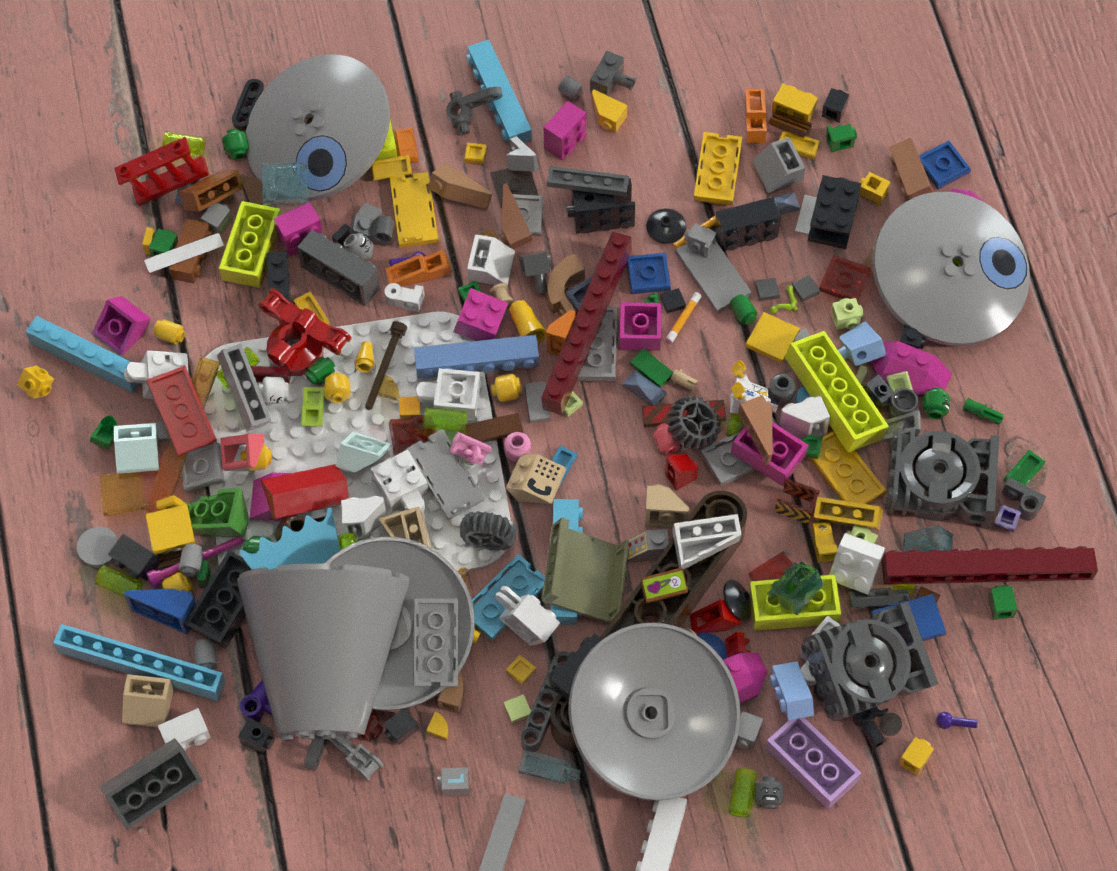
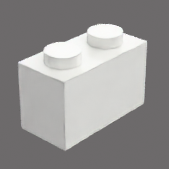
[158,708,211,751]

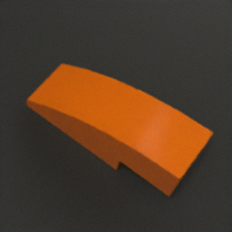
[745,89,767,143]
[385,250,453,286]

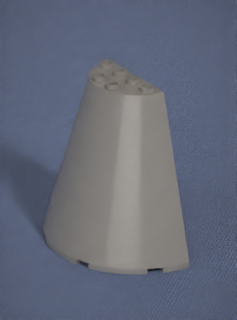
[238,564,409,740]

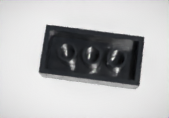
[184,550,251,649]

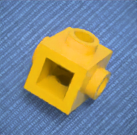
[17,365,54,399]

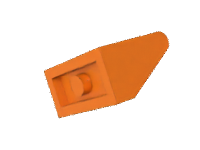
[546,310,576,356]

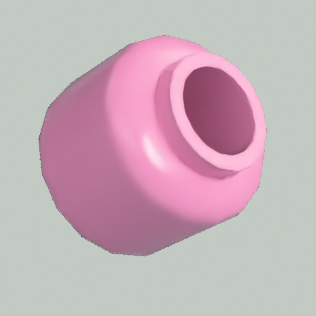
[504,432,531,462]

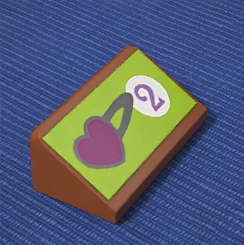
[641,568,688,603]

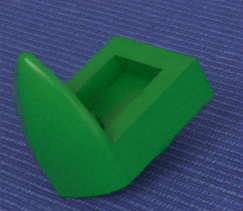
[90,415,118,450]

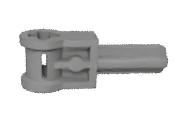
[328,735,384,782]

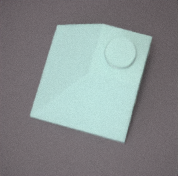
[335,432,392,473]

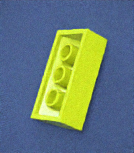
[750,575,841,631]

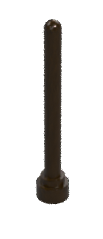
[365,321,408,410]

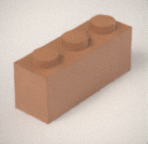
[889,138,933,199]

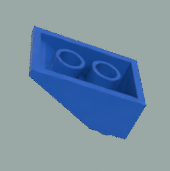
[124,589,196,635]

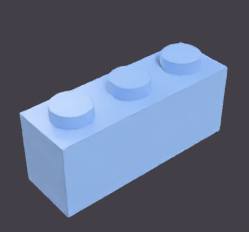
[769,661,814,720]

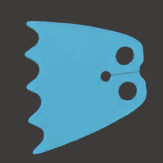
[239,507,339,570]

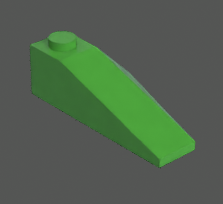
[186,488,249,537]

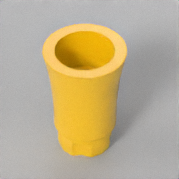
[509,300,547,344]

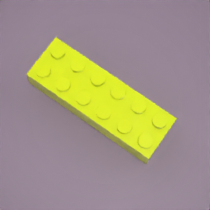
[785,331,889,453]

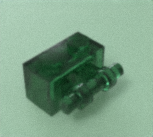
[767,561,824,615]

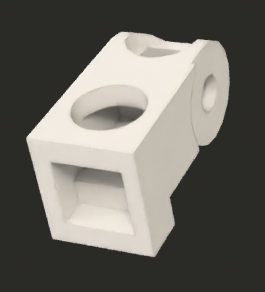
[385,283,425,312]

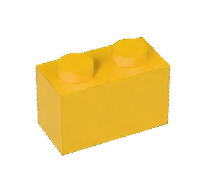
[772,83,818,122]

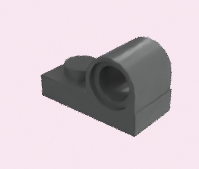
[350,213,394,246]
[1002,477,1046,521]

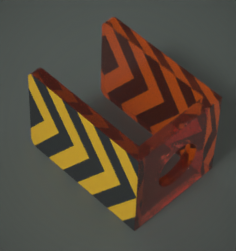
[775,478,820,525]

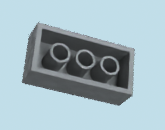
[298,230,380,306]
[99,738,203,830]

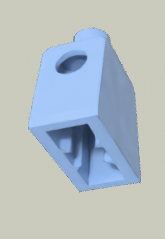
[837,321,886,366]

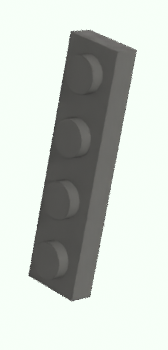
[547,166,629,197]

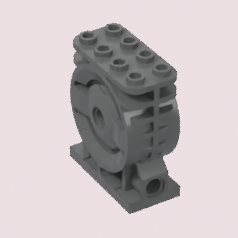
[885,428,1000,529]
[801,602,938,721]

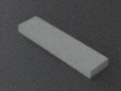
[479,793,526,871]

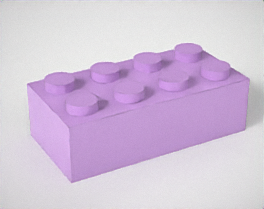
[765,718,861,810]

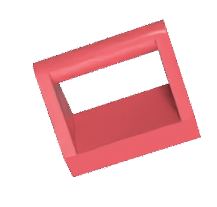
[220,434,264,471]

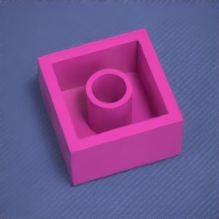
[543,101,587,160]
[274,202,322,257]
[453,288,508,341]
[620,302,661,350]

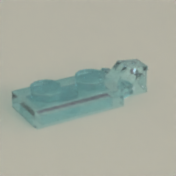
[518,750,581,784]

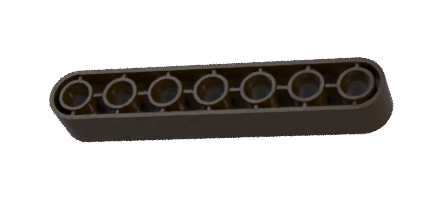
[550,491,747,752]

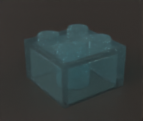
[262,162,308,207]

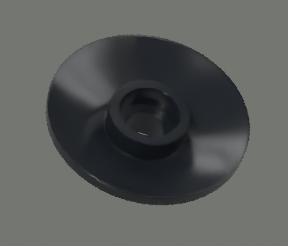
[646,208,686,244]
[723,580,751,621]

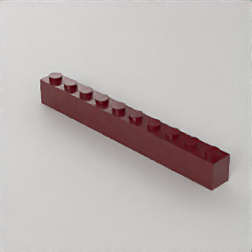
[541,231,632,415]
[881,546,1098,585]

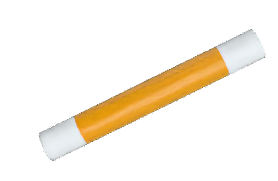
[665,292,701,343]

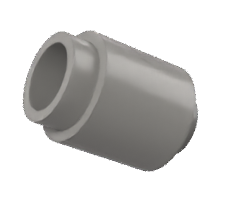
[178,543,203,577]
[194,639,217,670]

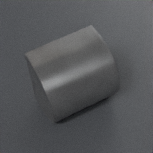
[558,75,583,102]

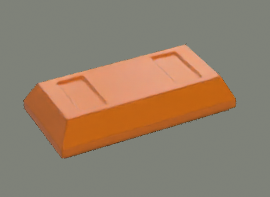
[394,128,419,163]

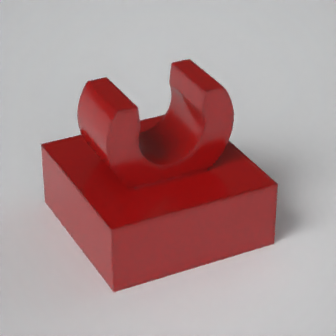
[725,631,751,658]

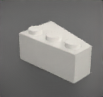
[672,514,741,569]

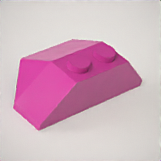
[869,341,952,397]
[723,653,767,704]

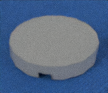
[77,527,118,568]

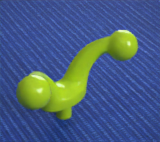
[770,285,798,314]

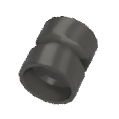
[888,388,918,419]

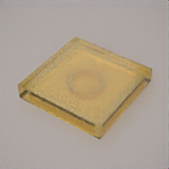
[99,472,146,516]

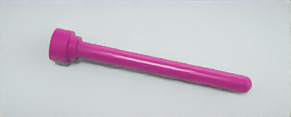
[146,537,243,588]

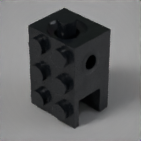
[807,175,862,249]
[566,178,635,234]

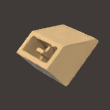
[122,674,174,728]

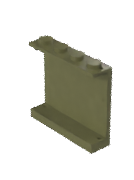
[542,518,629,624]

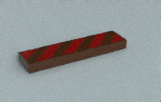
[642,400,726,427]

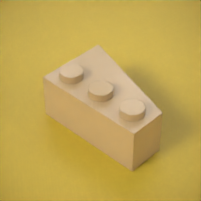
[379,506,433,549]

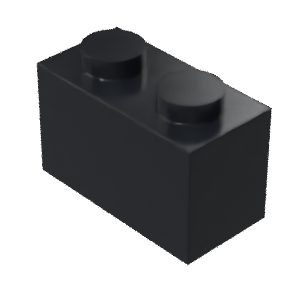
[108,534,162,581]

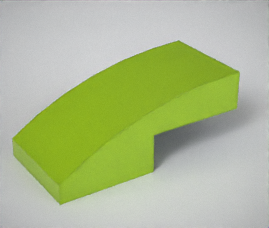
[302,387,324,427]

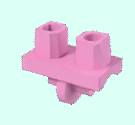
[449,432,492,465]

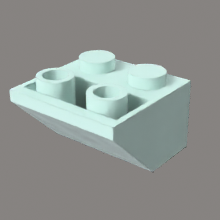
[114,423,159,474]

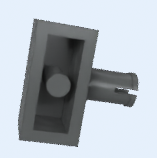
[590,51,636,96]
[518,250,552,294]

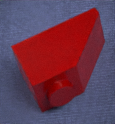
[665,454,699,491]
[689,599,741,635]

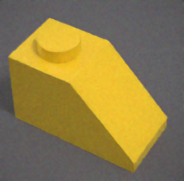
[592,89,628,133]

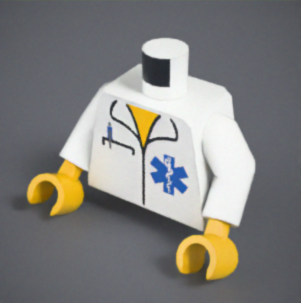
[730,360,779,414]

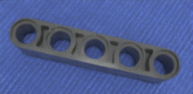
[521,651,570,753]

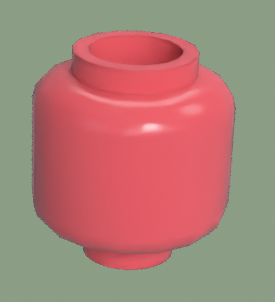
[653,423,682,455]

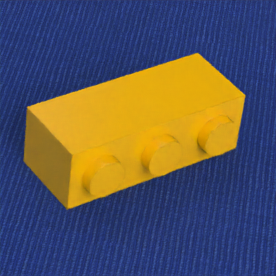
[814,497,883,531]

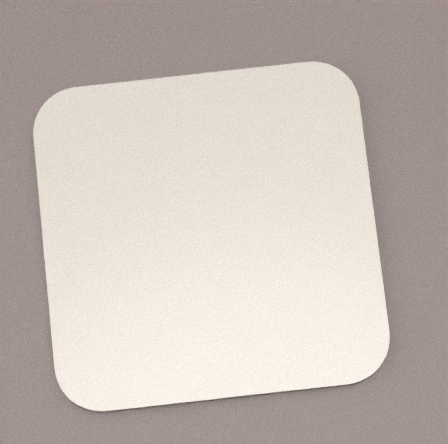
[196,312,511,572]

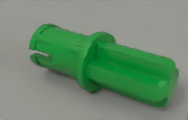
[962,398,1004,424]

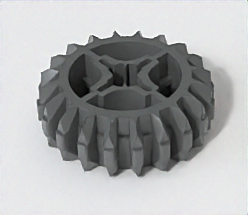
[666,395,722,451]
[460,511,517,551]

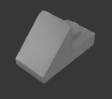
[506,136,538,172]
[883,410,921,443]

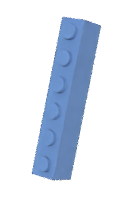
[414,335,539,379]

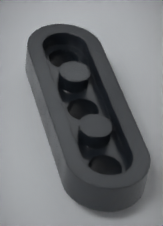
[232,79,264,131]

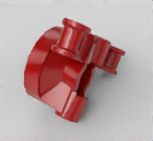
[258,289,352,376]

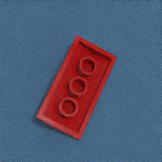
[260,464,349,520]

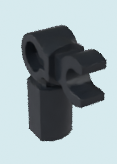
[853,706,889,748]

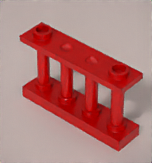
[114,136,209,206]

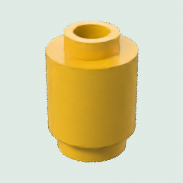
[153,319,185,345]

